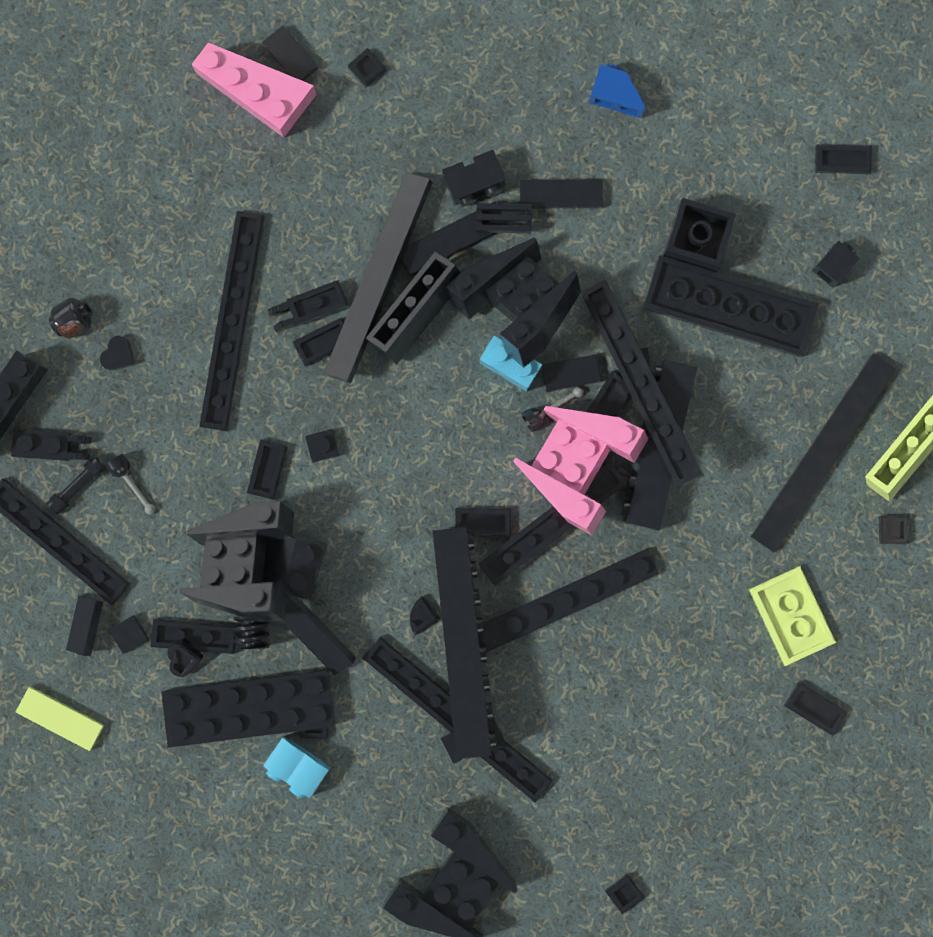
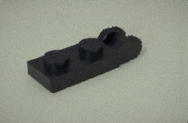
[267,280,348,332]
[11,429,92,461]

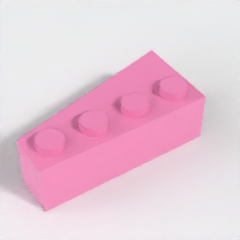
[192,43,316,138]

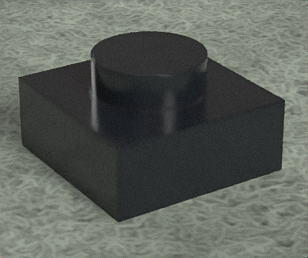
[305,429,339,463]

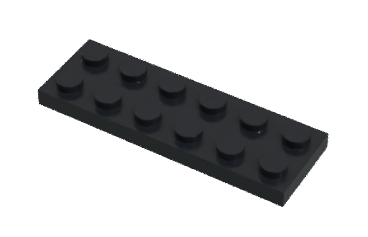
[643,255,819,358]
[161,670,336,748]

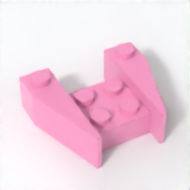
[513,406,648,535]

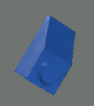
[589,64,645,119]

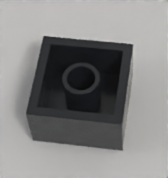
[662,198,736,272]

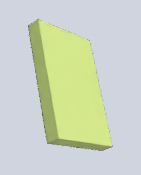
[749,566,836,666]

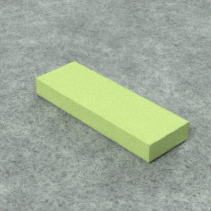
[16,687,105,751]

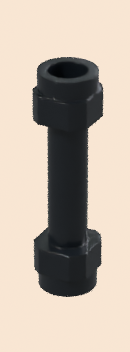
[46,456,106,514]

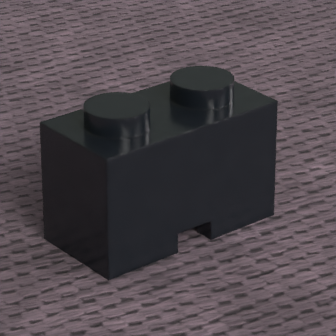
[442,150,506,207]

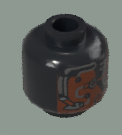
[49,297,93,339]

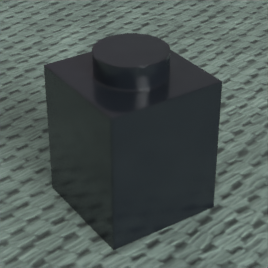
[812,240,860,288]

